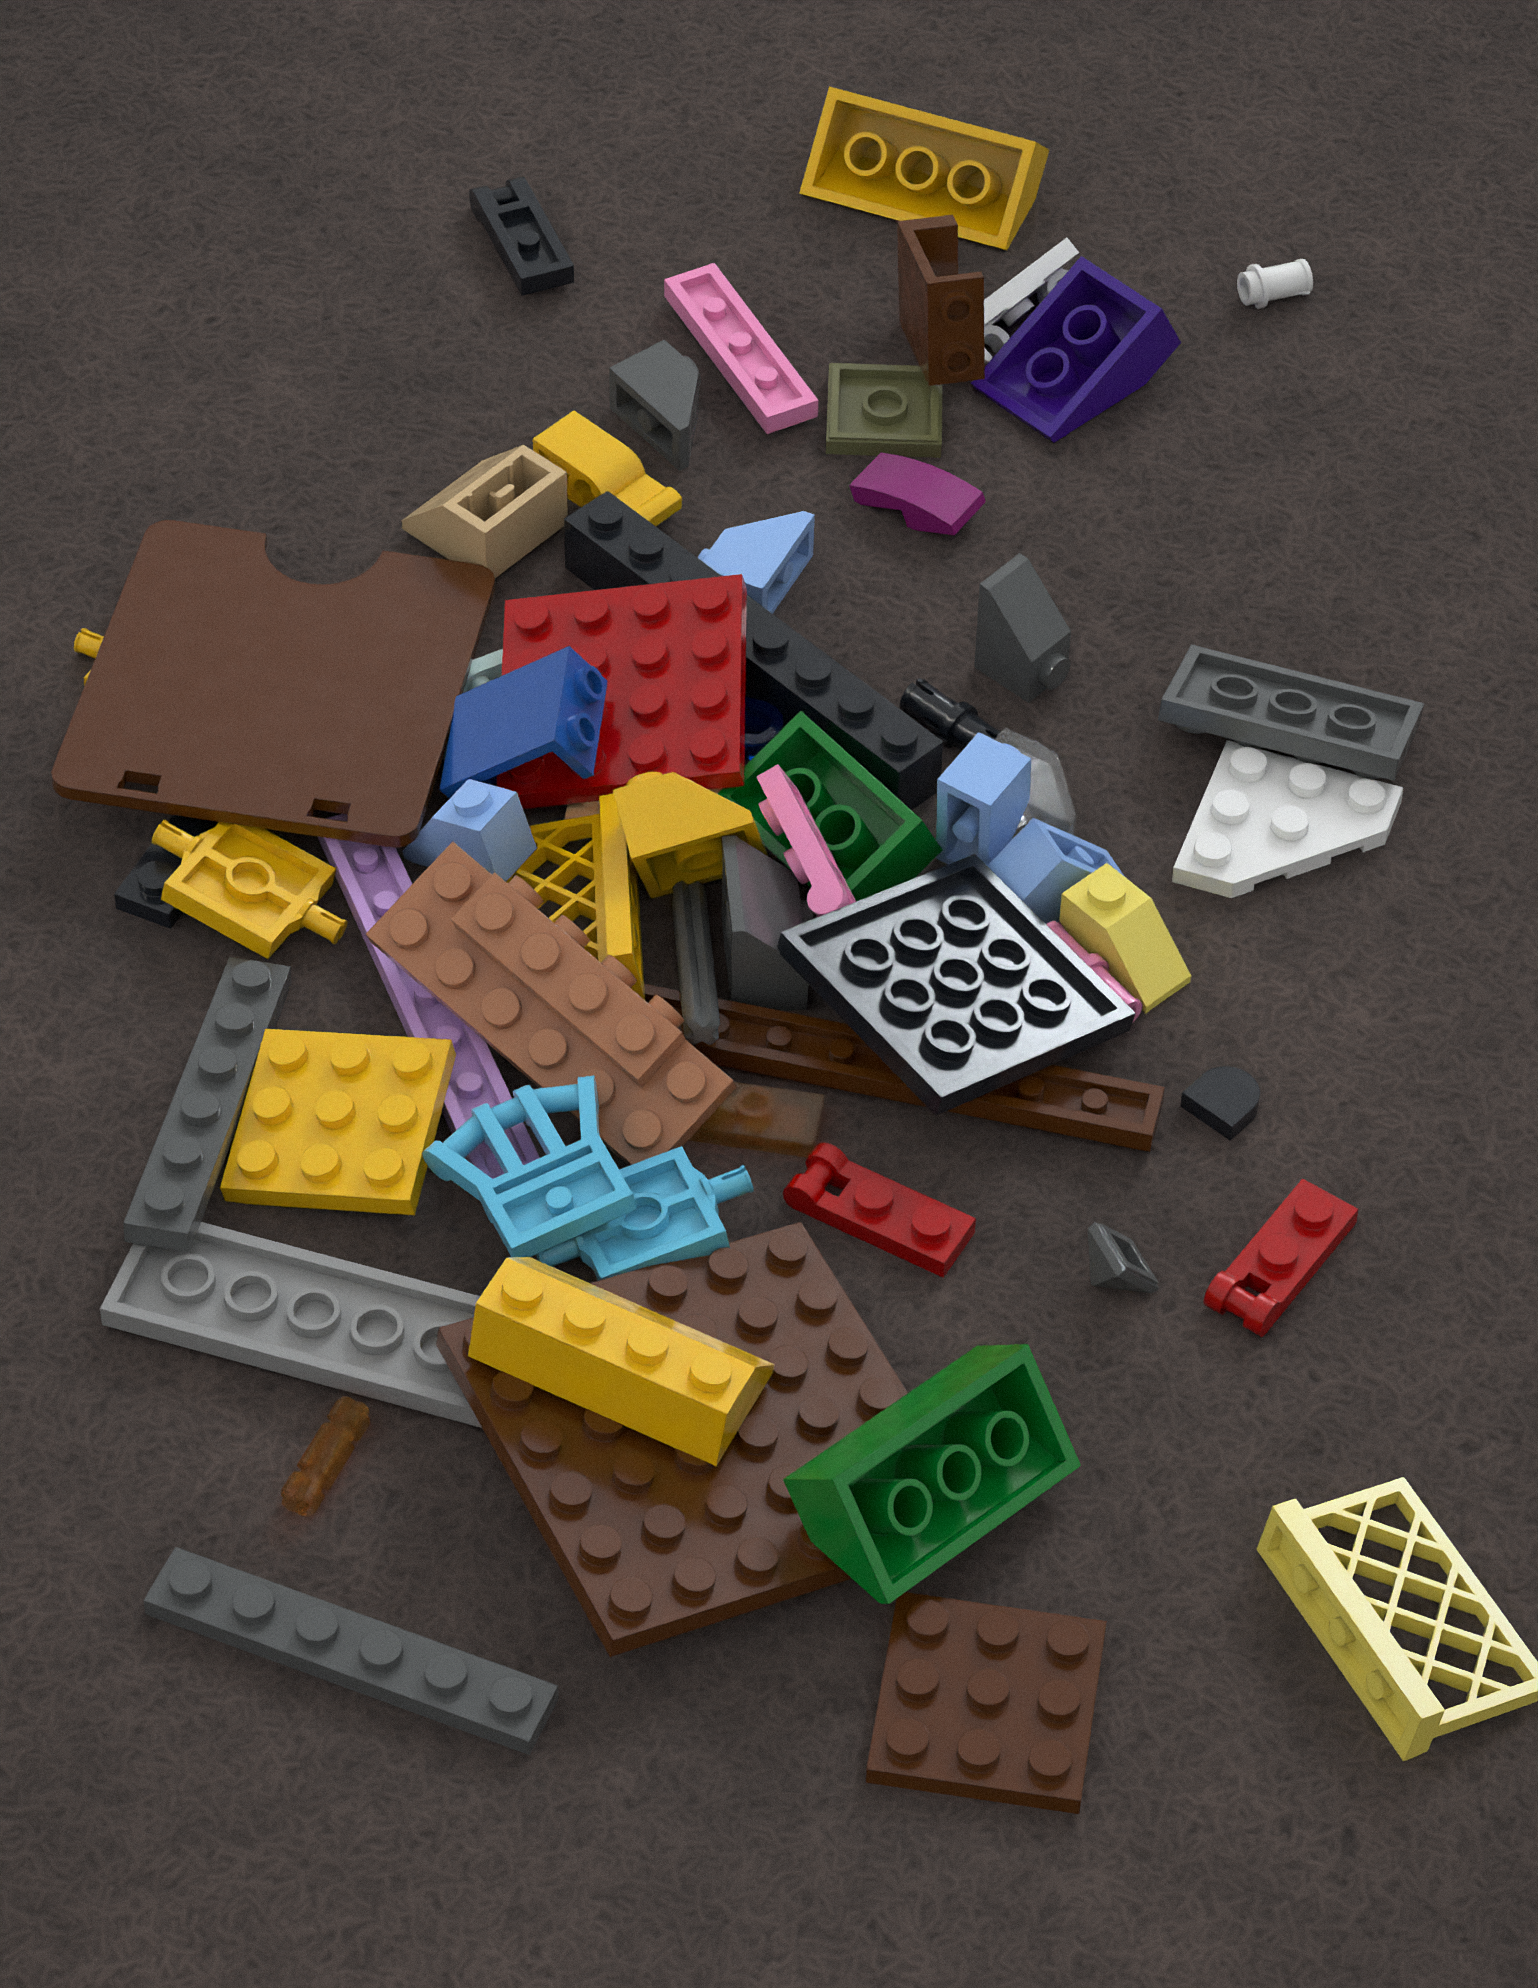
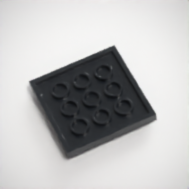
[777,854,1136,1116]

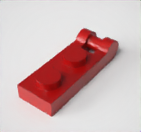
[783,1143,976,1278]
[1203,1178,1359,1337]

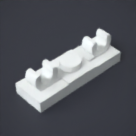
[984,237,1079,366]

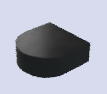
[1180,1066,1260,1141]

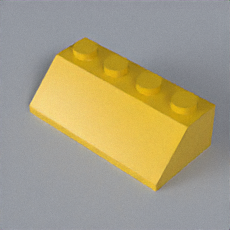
[799,86,1049,251]
[468,1257,775,1466]

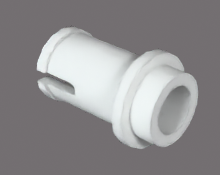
[1237,259,1313,309]

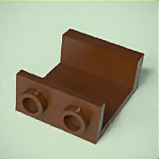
[897,215,985,386]

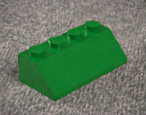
[783,1344,1081,1604]

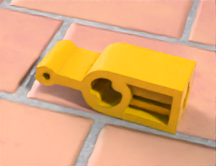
[533,411,682,526]

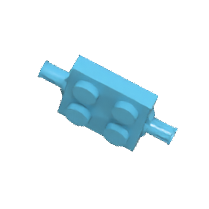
[536,1146,754,1281]

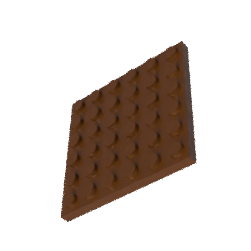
[436,1222,908,1657]

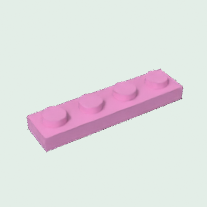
[664,263,818,434]

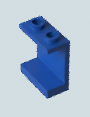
[439,646,608,799]

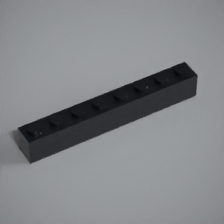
[564,491,943,810]

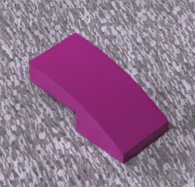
[849,452,986,535]

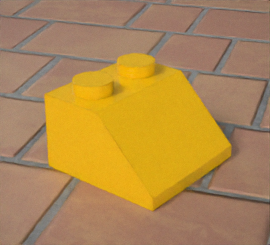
[613,772,769,898]

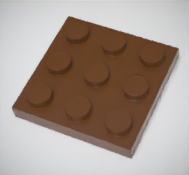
[866,1592,1107,1814]

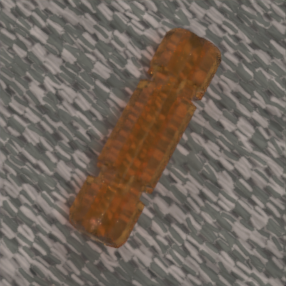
[281,1396,370,1517]

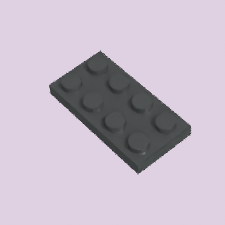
[1158,644,1424,781]

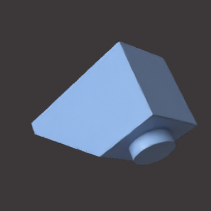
[698,511,815,614]
[936,732,1031,865]
[402,779,537,882]
[987,818,1125,924]

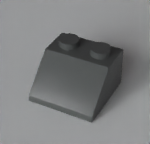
[721,835,813,1011]

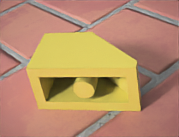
[1059,863,1191,1014]

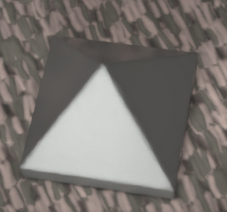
[1088,1222,1159,1293]

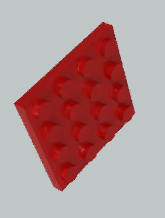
[497,574,747,809]

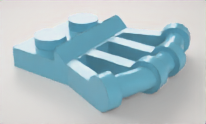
[422,1075,636,1257]

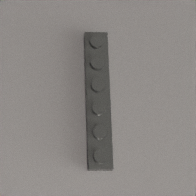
[123,957,292,1252]
[143,1547,559,1755]

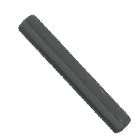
[671,880,720,1045]

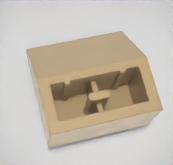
[402,445,568,578]

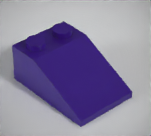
[971,256,1182,443]

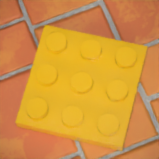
[220,1029,456,1215]

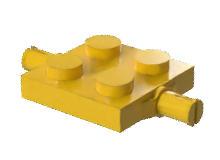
[152,820,348,959]

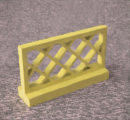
[1256,1477,1538,1761]

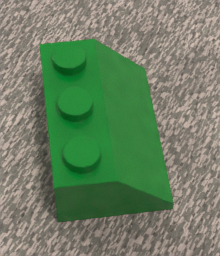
[717,711,943,902]

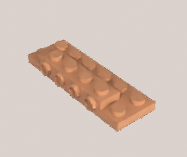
[366,841,737,1166]

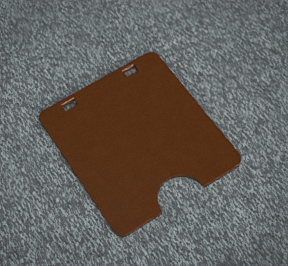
[51,520,495,847]

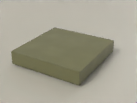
[826,363,943,458]

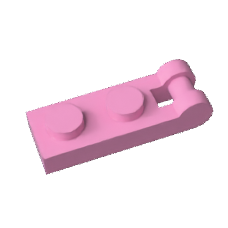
[756,764,856,917]

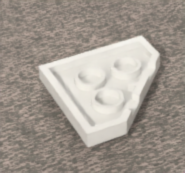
[1172,740,1403,898]

